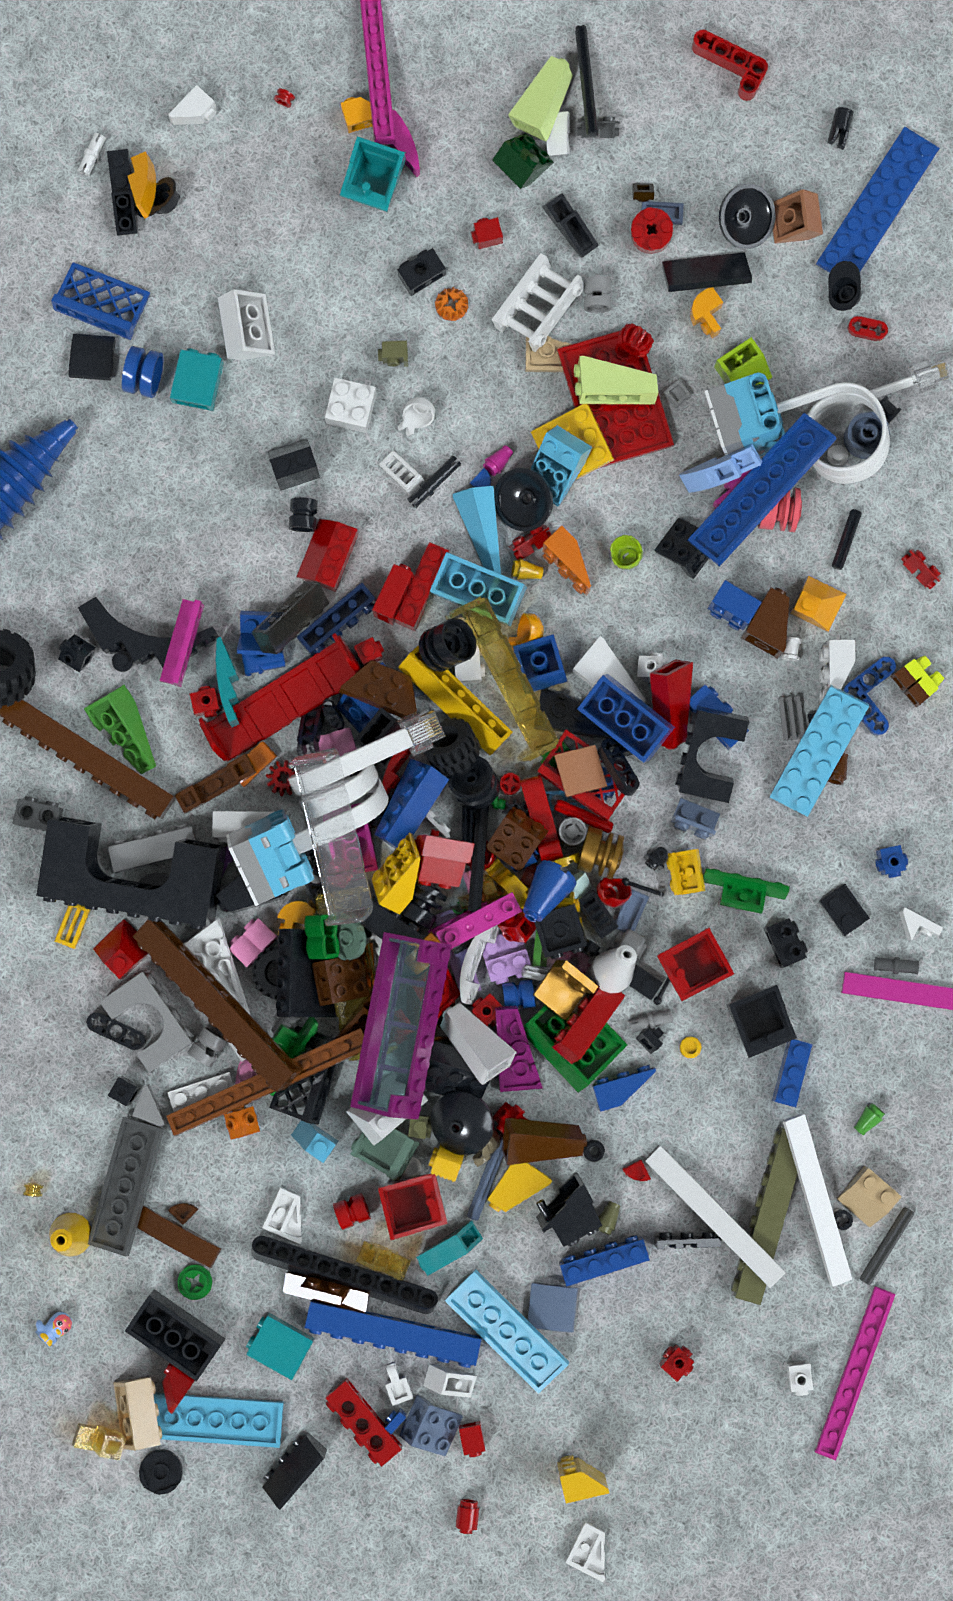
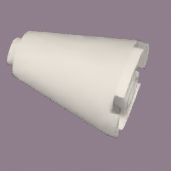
[590,945,637,993]

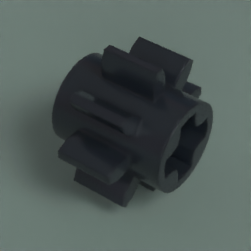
[502,798,529,814]

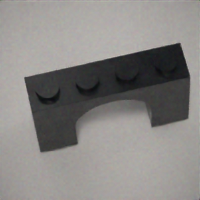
[675,706,749,803]

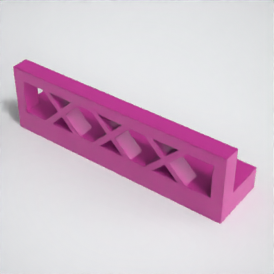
[159,599,204,687]

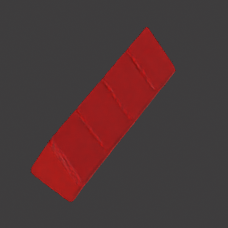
[198,633,361,762]

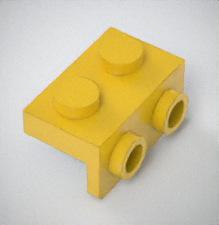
[666,849,705,896]

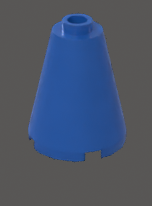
[523,860,577,922]

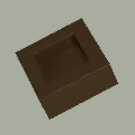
[632,183,654,202]

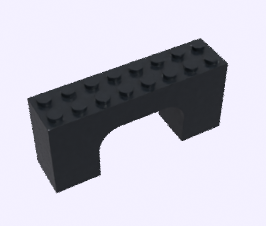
[36,816,227,929]

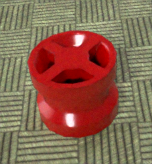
[500,773,521,795]

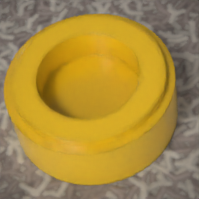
[679,1037,701,1058]

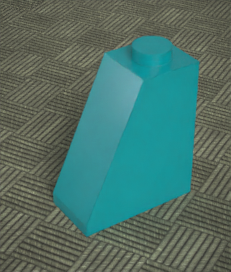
[416,1220,483,1276]

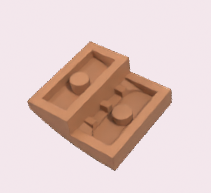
[554,745,607,797]

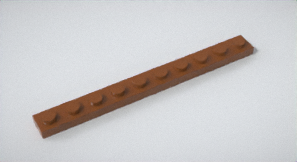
[166,1028,365,1136]

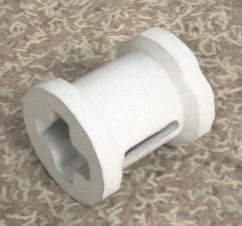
[780,637,802,662]

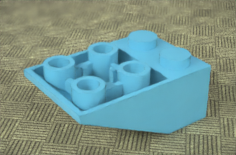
[531,425,592,506]

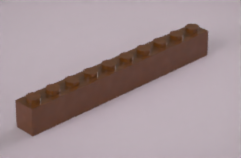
[0,700,176,820]
[133,919,302,1092]

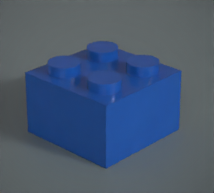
[707,580,762,631]
[513,634,568,694]

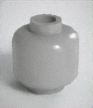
[614,929,647,960]

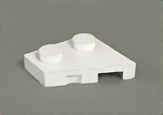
[262,1187,302,1244]
[565,1521,605,1582]

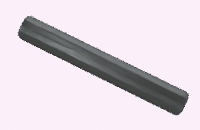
[860,1207,914,1285]

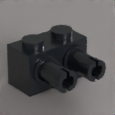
[764,918,808,968]

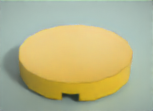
[538,853,580,868]

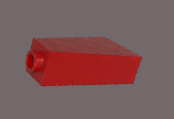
[650,659,693,750]

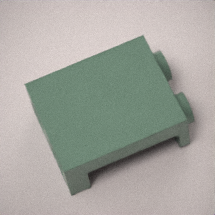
[350,1128,420,1181]

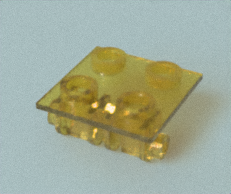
[458,874,503,910]

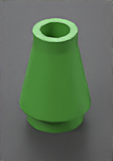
[854,1103,885,1136]

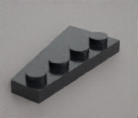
[535,688,612,739]

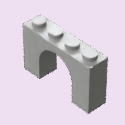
[100,972,194,1073]

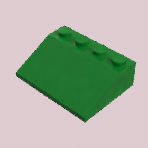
[523,1005,627,1093]

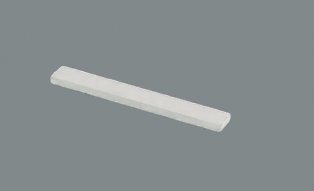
[783,1114,852,1287]
[646,1146,786,1288]

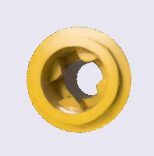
[511,559,543,580]

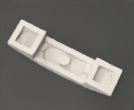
[460,925,500,1005]

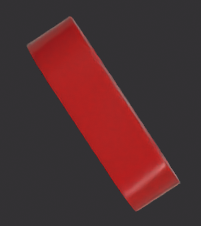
[848,316,888,341]

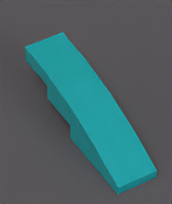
[215,637,240,727]

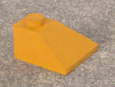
[790,576,846,632]

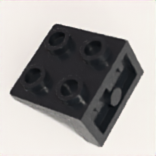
[655,518,709,579]

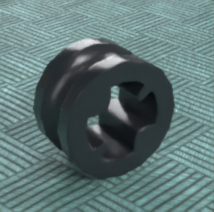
[834,1210,853,1230]

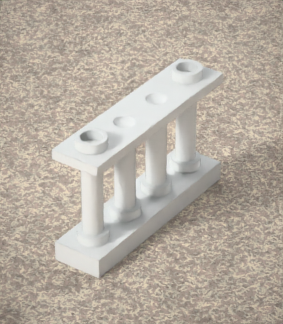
[492,253,584,352]

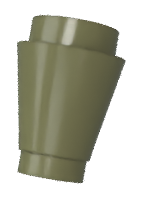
[598,1201,621,1235]

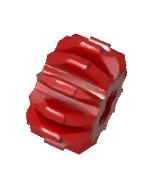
[616,323,654,358]
[266,760,301,797]

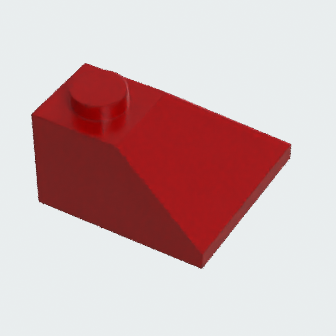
[93,919,148,979]

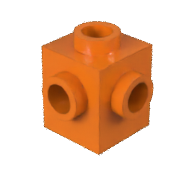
[224,1106,260,1140]

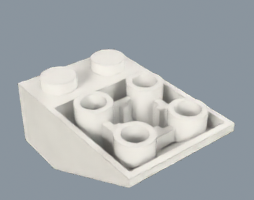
[819,640,855,703]

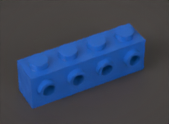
[559,1235,650,1287]

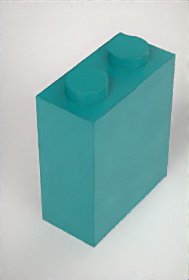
[170,348,224,411]
[246,1313,315,1380]

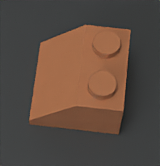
[773,189,823,244]

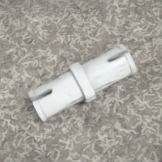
[77,133,106,177]

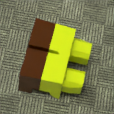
[890,655,944,707]

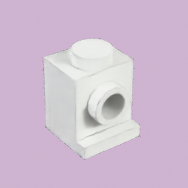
[786,1360,813,1396]

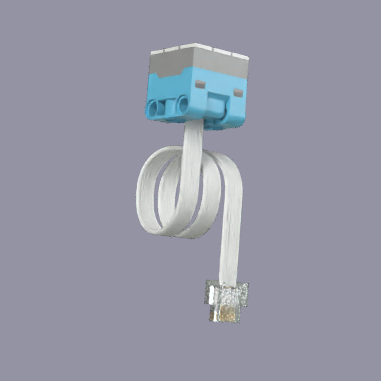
[705,360,949,484]
[226,710,445,906]

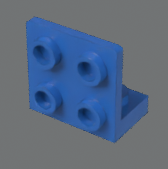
[237,610,284,657]

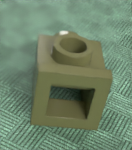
[378,340,408,367]
[408,1115,431,1139]

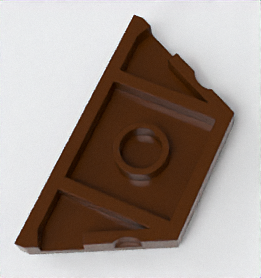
[339,660,418,723]

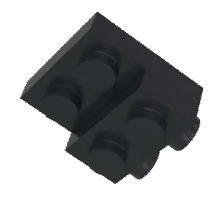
[534,903,588,959]

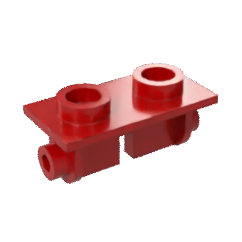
[508,524,552,560]
[901,548,942,590]

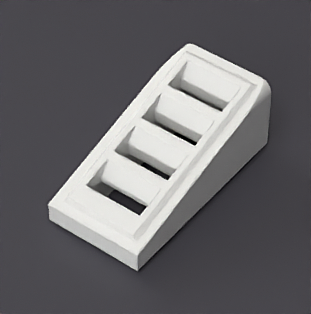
[379,450,425,495]

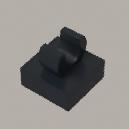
[636,1027,664,1054]

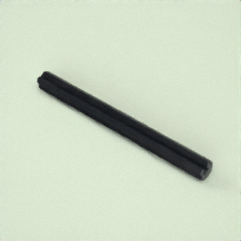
[575,25,598,137]
[468,806,489,913]

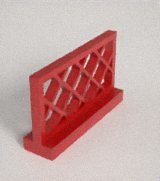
[536,730,626,821]

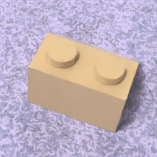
[837,1166,902,1228]

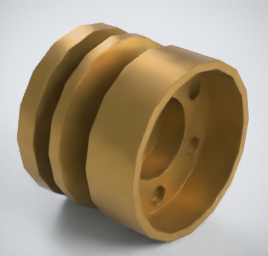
[577,826,624,879]

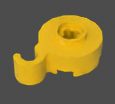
[485,858,529,911]

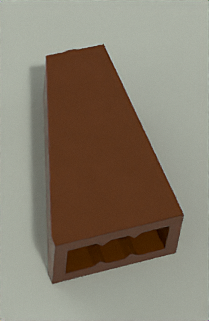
[502,1118,587,1165]

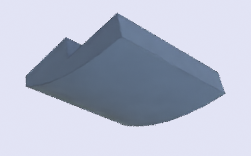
[528,1282,578,1333]

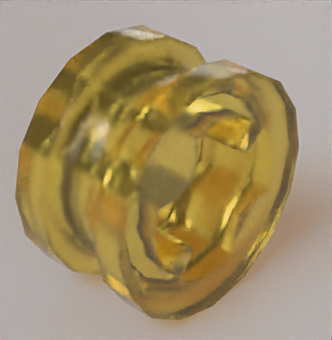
[23,1183,44,1197]

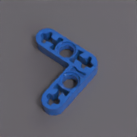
[843,657,896,736]

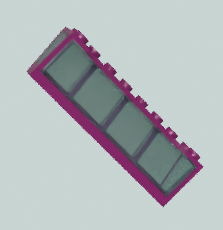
[350,932,451,1120]

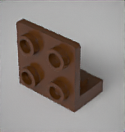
[312,955,369,1006]

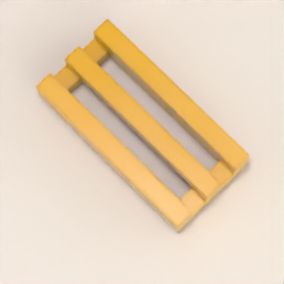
[54,904,90,949]

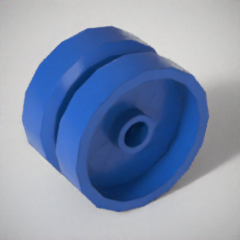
[122,346,164,398]

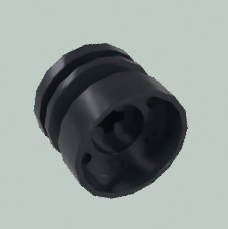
[419,618,477,672]
[401,879,448,930]

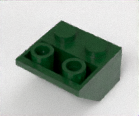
[492,133,554,189]

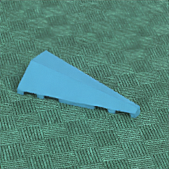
[453,486,501,574]

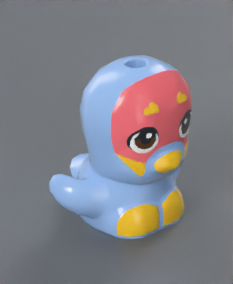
[35,1312,72,1347]

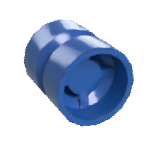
[502,980,535,1008]

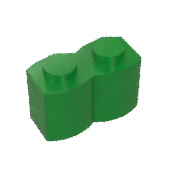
[304,914,340,959]

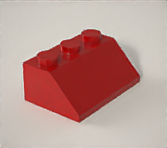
[296,519,359,592]

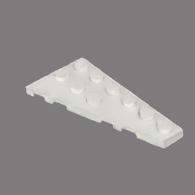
[184,919,250,1062]

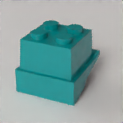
[340,136,406,212]

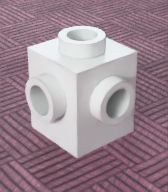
[637,653,670,684]

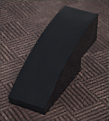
[542,193,599,258]

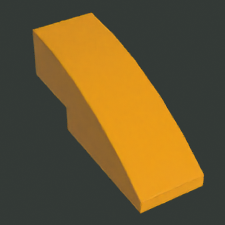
[128,151,156,219]

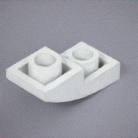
[547,111,571,156]

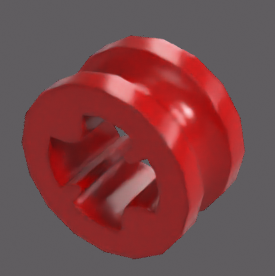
[274,88,295,108]

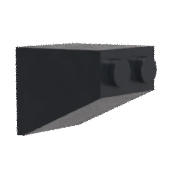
[267,438,320,491]
[216,874,286,913]

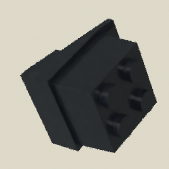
[726,985,797,1058]
[536,1173,602,1247]

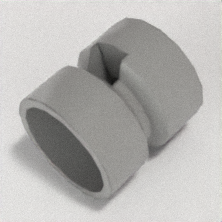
[584,276,611,313]
[558,818,587,847]
[187,1027,227,1067]

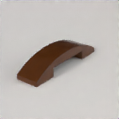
[175,754,256,814]

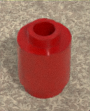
[455,1499,479,1534]

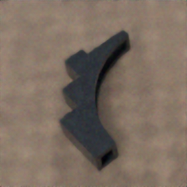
[77,597,219,668]

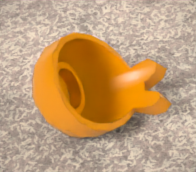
[508,613,544,651]

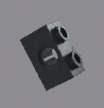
[397,248,446,296]

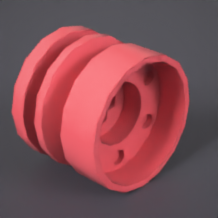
[758,488,802,532]

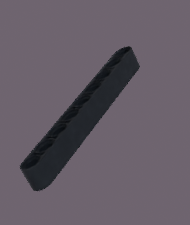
[251,1236,438,1314]

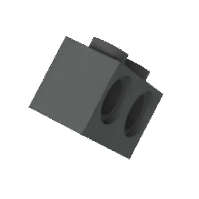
[12,796,63,831]

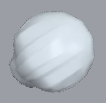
[398,397,435,437]

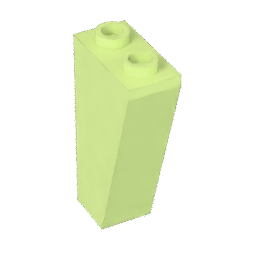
[574,356,658,404]

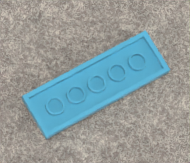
[770,685,869,817]
[445,1269,569,1394]
[153,1392,284,1448]

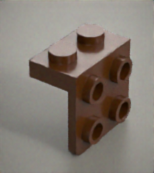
[486,807,549,871]

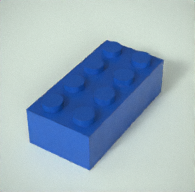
[577,674,675,763]

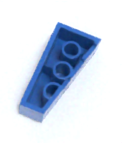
[375,758,449,849]

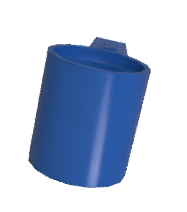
[241,648,286,676]

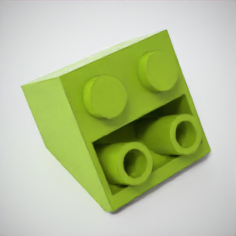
[714,337,772,385]

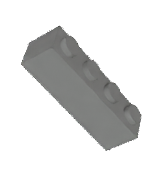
[108,824,197,873]

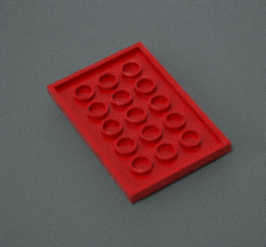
[557,325,674,469]

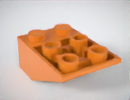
[542,525,591,596]

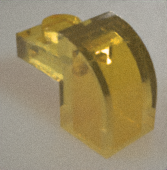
[356,1241,411,1281]
[72,1423,126,1460]

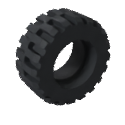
[0,629,36,708]

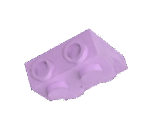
[483,934,531,985]

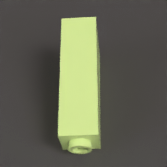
[508,56,573,142]

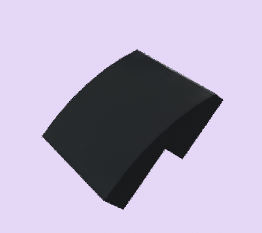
[68,334,116,381]

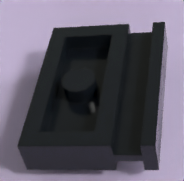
[819,884,870,936]

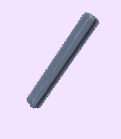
[467,1137,504,1221]

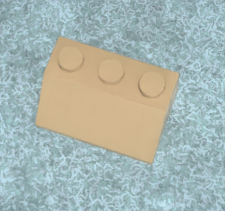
[113,1377,162,1451]

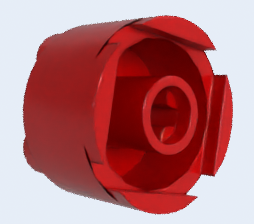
[631,207,673,254]

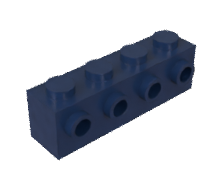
[297,583,376,656]

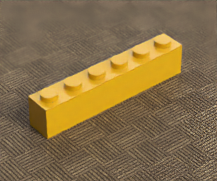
[398,645,513,756]

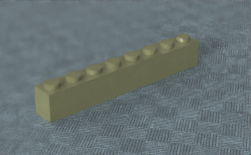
[731,1127,798,1305]

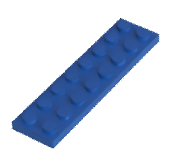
[816,127,940,273]
[688,413,837,567]

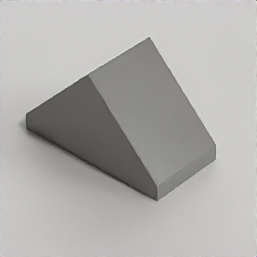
[132,1084,167,1126]

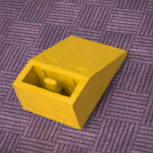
[372,832,420,915]

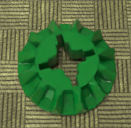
[177,1264,213,1300]

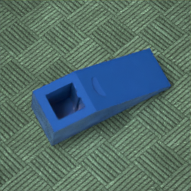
[592,1065,656,1112]

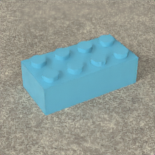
[430,552,527,627]

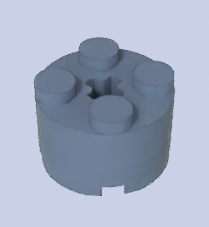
[844,412,890,459]

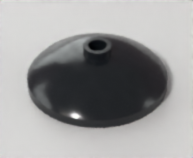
[719,184,776,249]
[494,467,553,531]
[431,1090,494,1155]

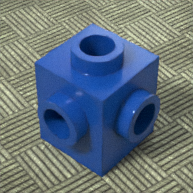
[875,845,908,878]

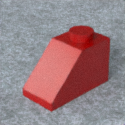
[162,1363,195,1414]

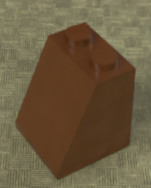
[741,587,790,659]

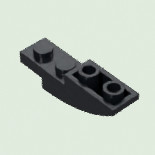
[107,149,138,236]

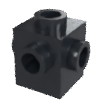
[58,634,96,673]

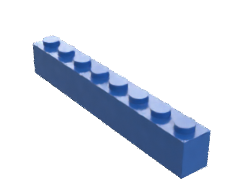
[305,1300,482,1368]

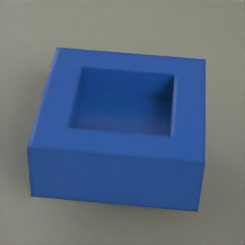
[385,1408,407,1434]

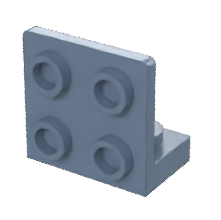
[671,798,720,840]
[399,1395,463,1456]

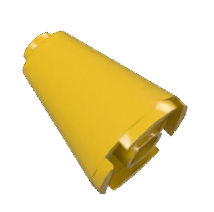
[49,1213,91,1257]

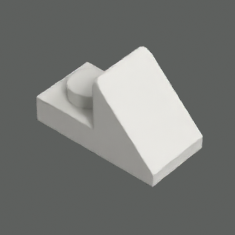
[899,907,943,941]

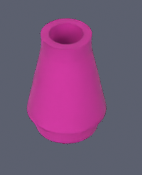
[483,445,513,476]

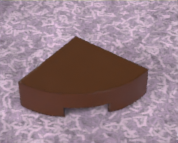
[168,1203,199,1225]

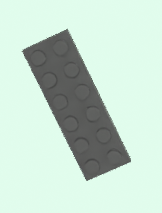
[88,1117,164,1257]

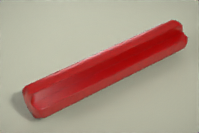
[554,800,614,833]

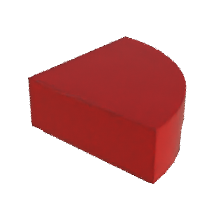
[622,1159,651,1181]

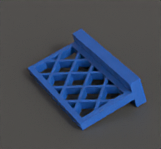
[51,262,150,340]

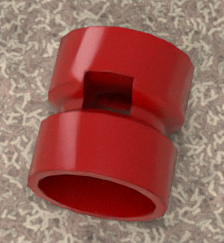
[333,1193,371,1230]

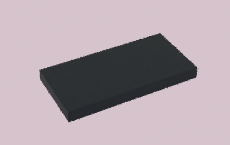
[662,252,752,292]

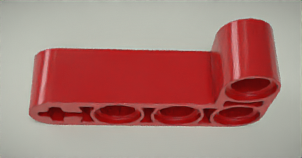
[692,30,768,101]
[520,774,563,861]

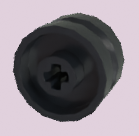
[447,756,500,810]

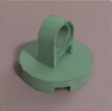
[336,916,372,960]

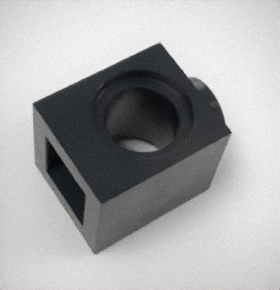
[108,1076,141,1106]

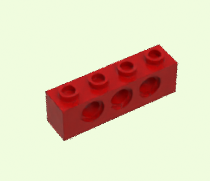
[325,1378,403,1467]

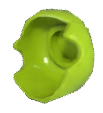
[610,535,643,570]

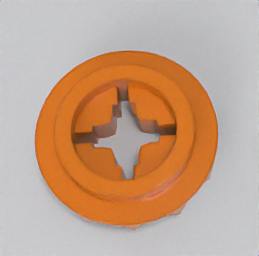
[435,287,468,321]

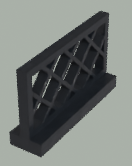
[269,1026,338,1125]

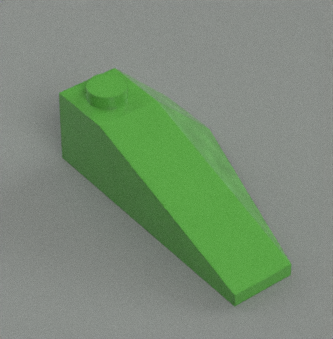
[84,685,156,774]

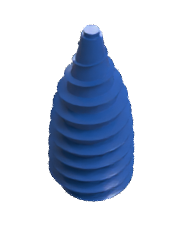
[0,419,78,540]

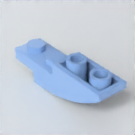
[679,444,762,493]

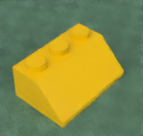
[557,1455,609,1504]

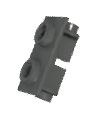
[577,116,620,138]

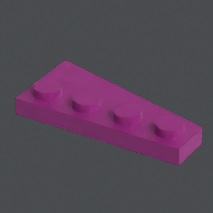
[495,1006,543,1092]

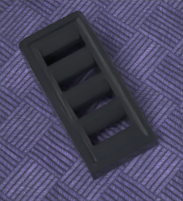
[579,890,619,939]

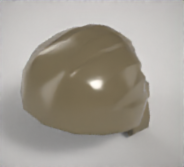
[472,1129,500,1167]

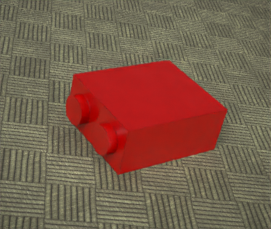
[372,563,414,625]

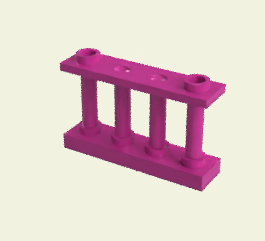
[427,892,522,949]

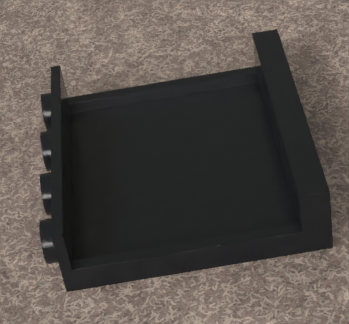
[276,929,353,1018]

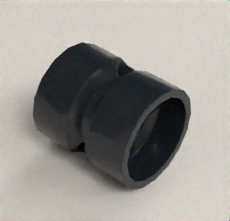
[289,497,318,532]

